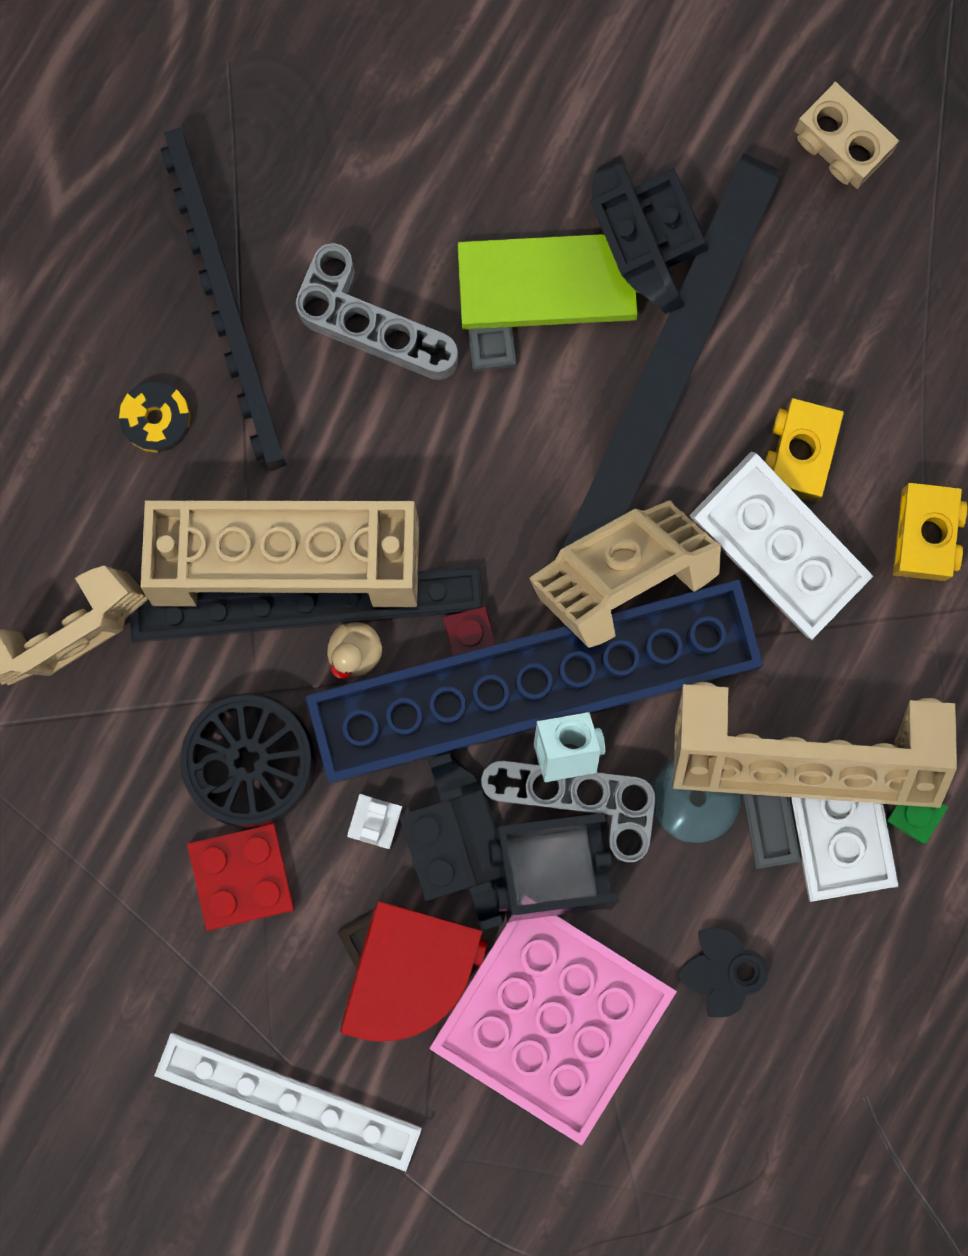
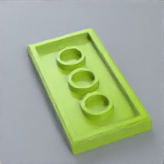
[458,234,637,330]

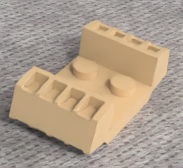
[529,500,721,648]
[0,565,148,685]

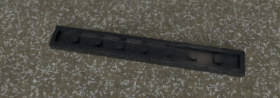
[130,566,483,643]

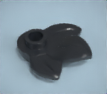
[678,928,768,1017]

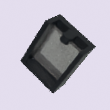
[488,813,619,923]

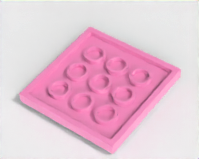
[429,895,677,1145]

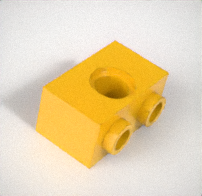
[765,398,844,503]
[893,483,967,581]

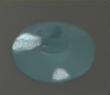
[653,761,740,843]

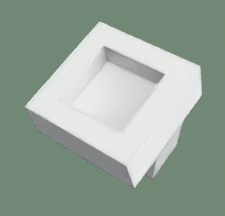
[347,794,403,849]

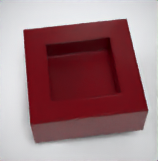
[443,606,496,656]

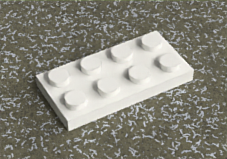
[689,452,873,639]

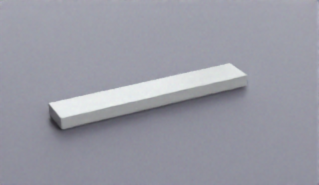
[154,1033,422,1172]

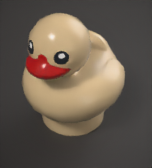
[327,622,382,679]

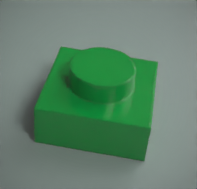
[886,803,948,845]

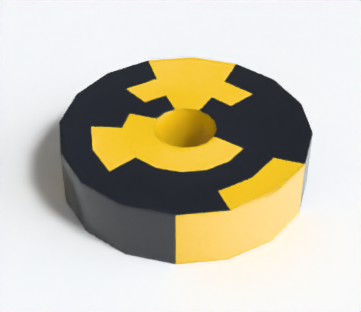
[119,381,191,453]

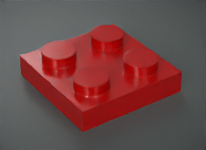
[187,824,295,931]

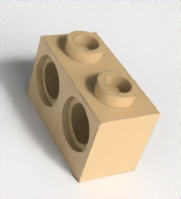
[794,81,899,189]

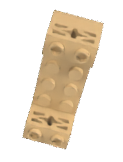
[141,501,419,607]
[673,682,957,808]

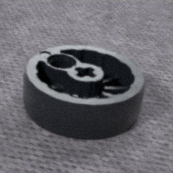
[180,693,316,827]

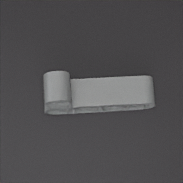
[296,243,458,380]
[481,761,655,862]

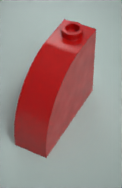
[340,900,487,1042]

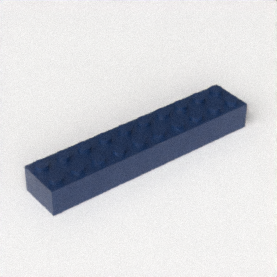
[306,580,763,784]

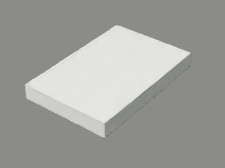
[790,797,898,902]

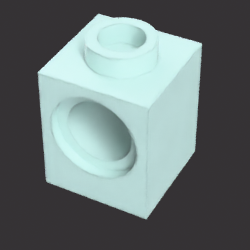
[534,712,605,782]

